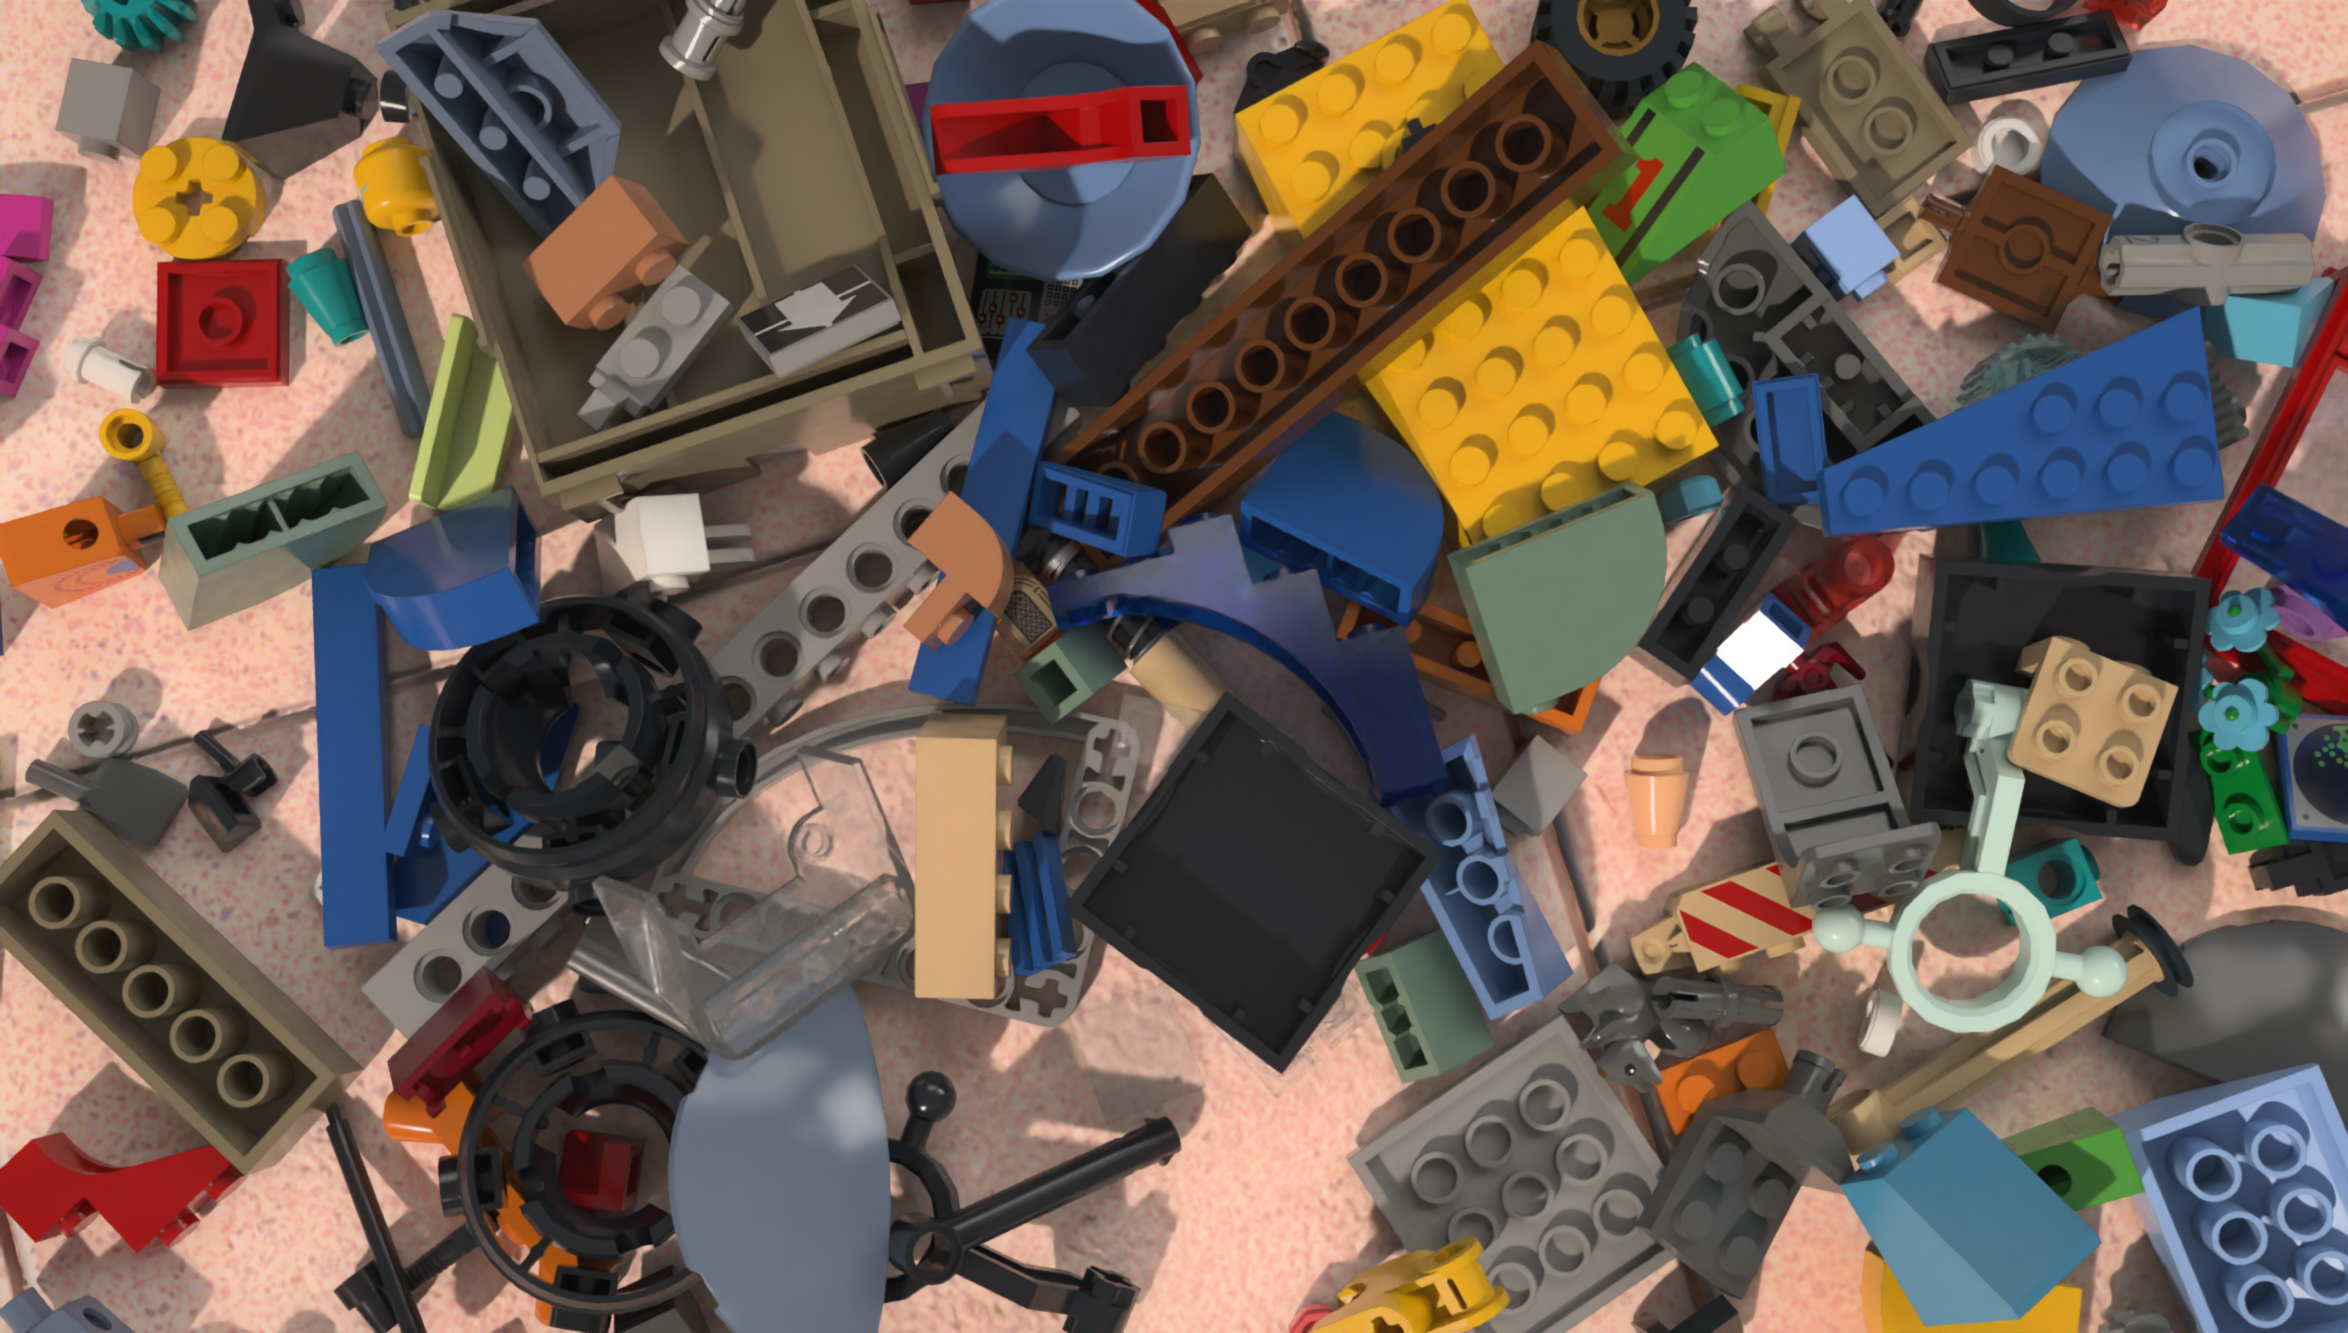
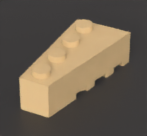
[915,713,1014,999]

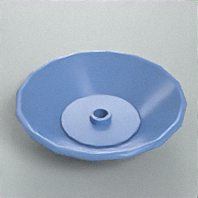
[921,0,1201,283]
[2039,45,2326,321]

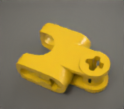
[1308,1236,1510,1333]

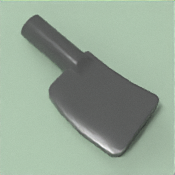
[25,757,189,846]

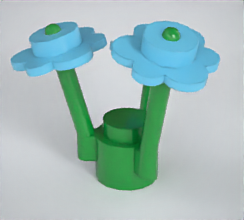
[2188,587,2302,752]

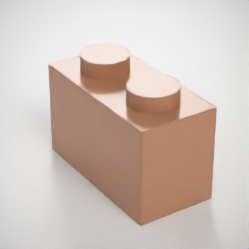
[520,174,690,333]

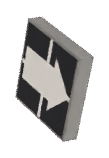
[736,264,902,378]

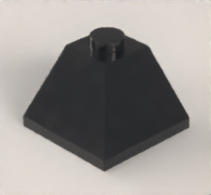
[221,16,378,180]

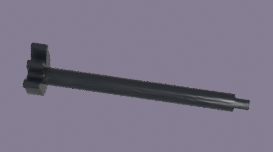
[325,1104,427,1333]

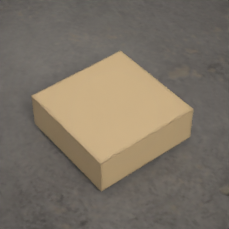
[1875,194,1948,285]

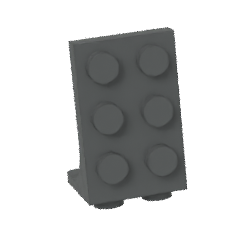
[1732,683,1942,911]

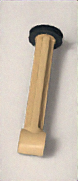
[1825,904,2194,1171]

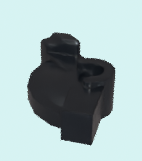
[1233,38,1330,118]

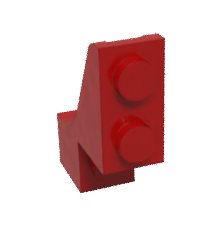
[930,85,1191,175]
[0,1132,248,1253]

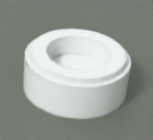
[1970,116,2040,178]
[1857,988,1903,1057]

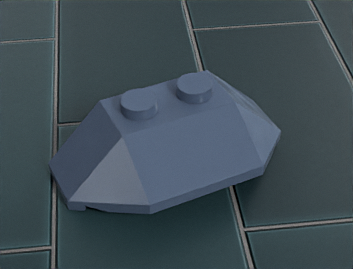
[374,9,622,241]

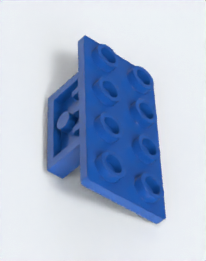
[379,692,583,947]

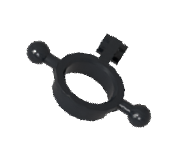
[883,1070,1141,1333]

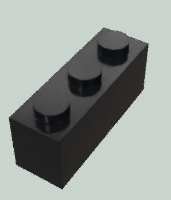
[1627,485,1799,688]

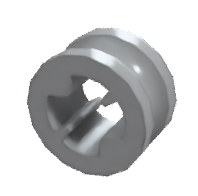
[68,701,139,758]

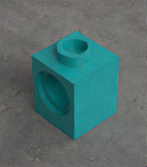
[1996,837,2103,926]

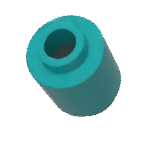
[1666,333,1746,428]

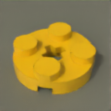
[132,137,266,261]

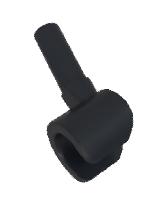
[193,730,278,797]

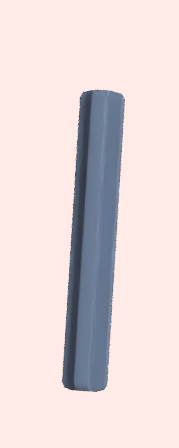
[332,200,431,439]

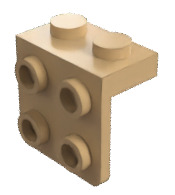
[2007,636,2179,808]

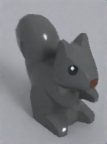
[1557,961,1713,1093]

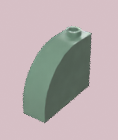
[158,450,388,631]
[1447,481,1667,715]

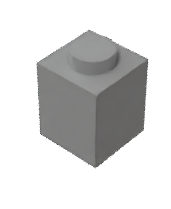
[55,58,161,164]
[1490,734,1588,838]

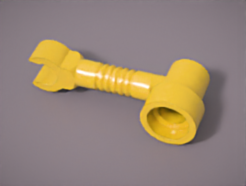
[99,408,190,522]

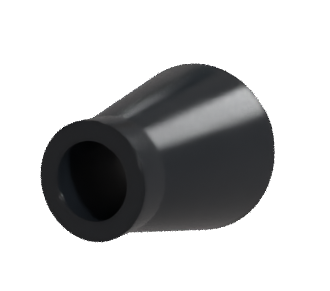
[860,408,954,491]

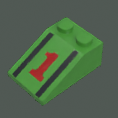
[1583,61,1787,287]

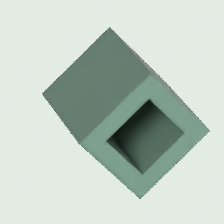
[1012,616,1128,726]

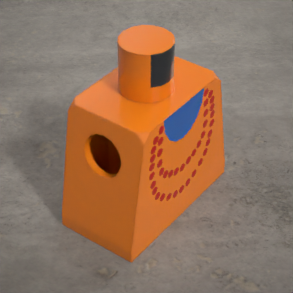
[0,496,167,609]

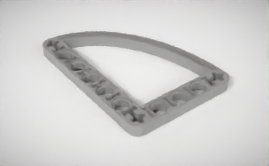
[647,703,1141,1027]

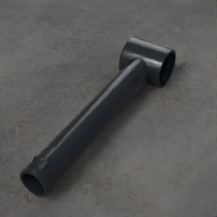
[889,1116,1181,1285]

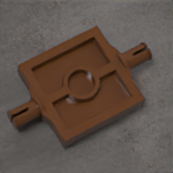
[1917,164,2124,334]

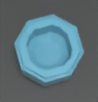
[1656,475,1724,525]

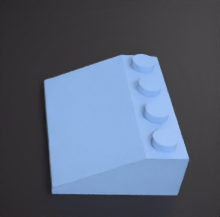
[2107,1062,2348,1333]

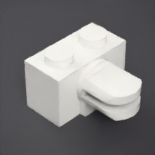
[594,493,756,607]

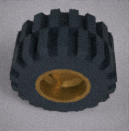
[1530,0,1698,120]

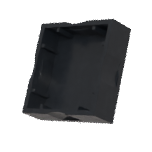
[1895,553,2212,842]
[1063,691,1445,1075]

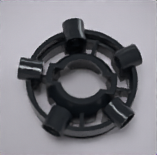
[428,594,758,917]
[438,999,723,1333]

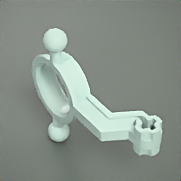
[1812,679,2128,1033]

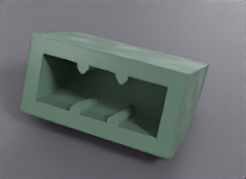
[1354,928,1495,1084]

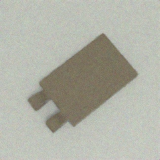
[1743,0,1975,219]

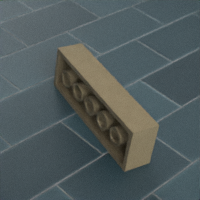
[0,810,365,1176]

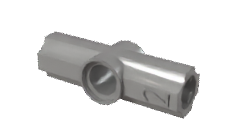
[2098,223,2315,306]

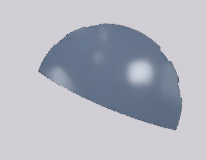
[668,971,891,1333]

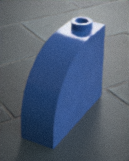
[1239,410,1444,628]
[363,485,542,651]

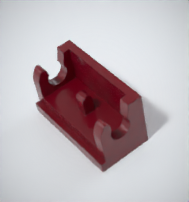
[387,965,534,1119]

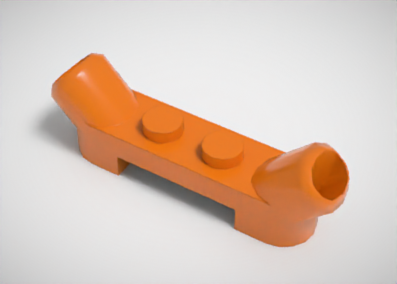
[383,1070,624,1326]

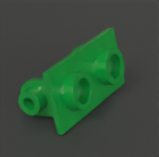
[2188,729,2291,855]

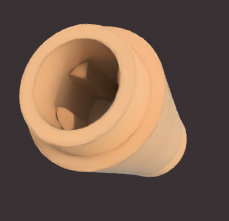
[1624,753,1690,848]

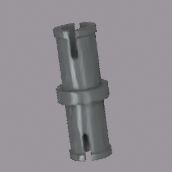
[1652,976,1784,1028]

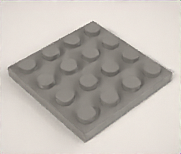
[1345,1013,1676,1333]

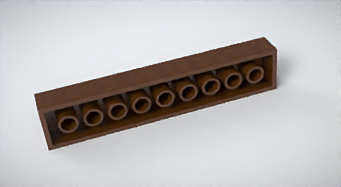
[1049,40,1640,578]

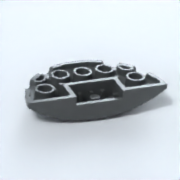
[1676,199,1937,539]
[2100,919,2348,1134]

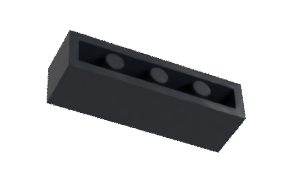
[1026,173,1253,408]

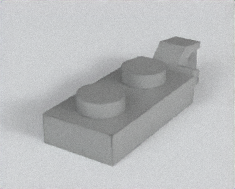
[577,263,735,433]

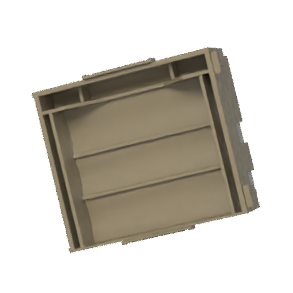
[385,0,994,524]

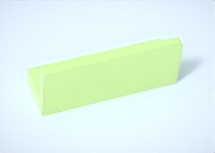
[409,313,517,512]

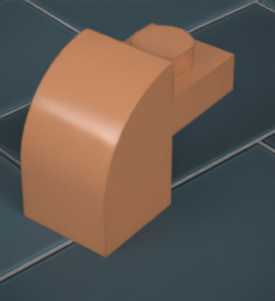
[903,491,1014,652]

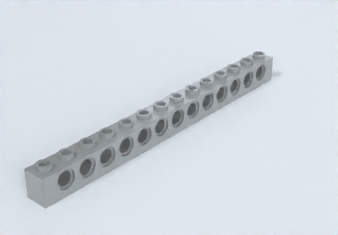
[360,394,1082,1040]

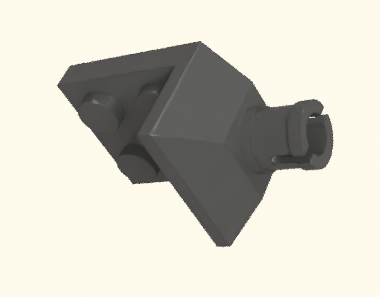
[1635,1050,1855,1300]

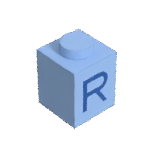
[1790,194,1901,303]

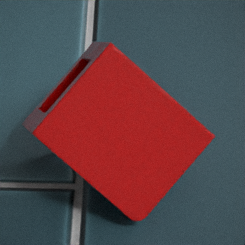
[559,1129,646,1212]

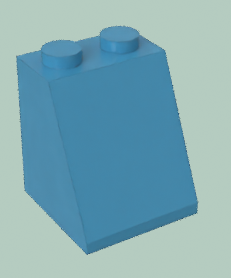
[1839,1107,2102,1326]

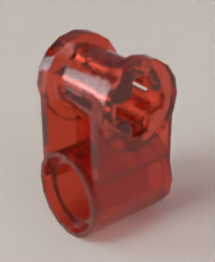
[1763,537,1895,644]

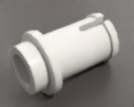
[63,337,155,404]

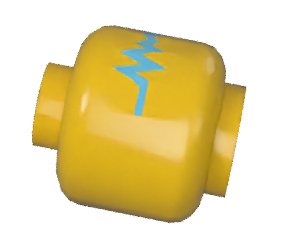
[353,137,439,237]

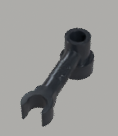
[333,1210,500,1333]

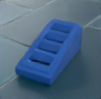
[1027,461,1167,557]

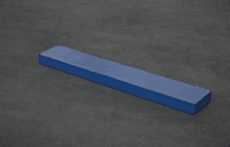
[908,316,1059,708]
[311,563,397,949]

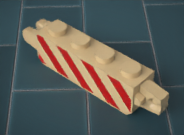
[1626,821,1968,979]

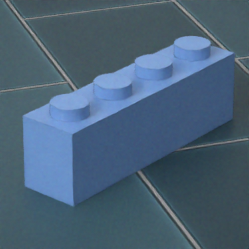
[1368,733,1574,1021]

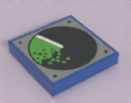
[2271,713,2348,843]

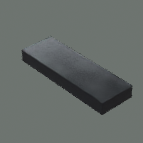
[1924,9,2133,106]

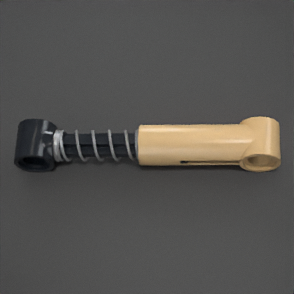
[1015,495,1259,736]

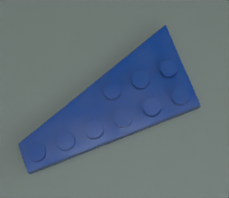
[1816,305,2225,538]

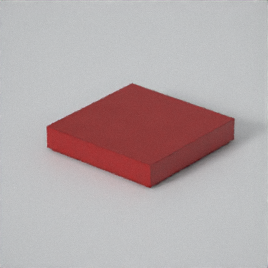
[156,259,290,389]

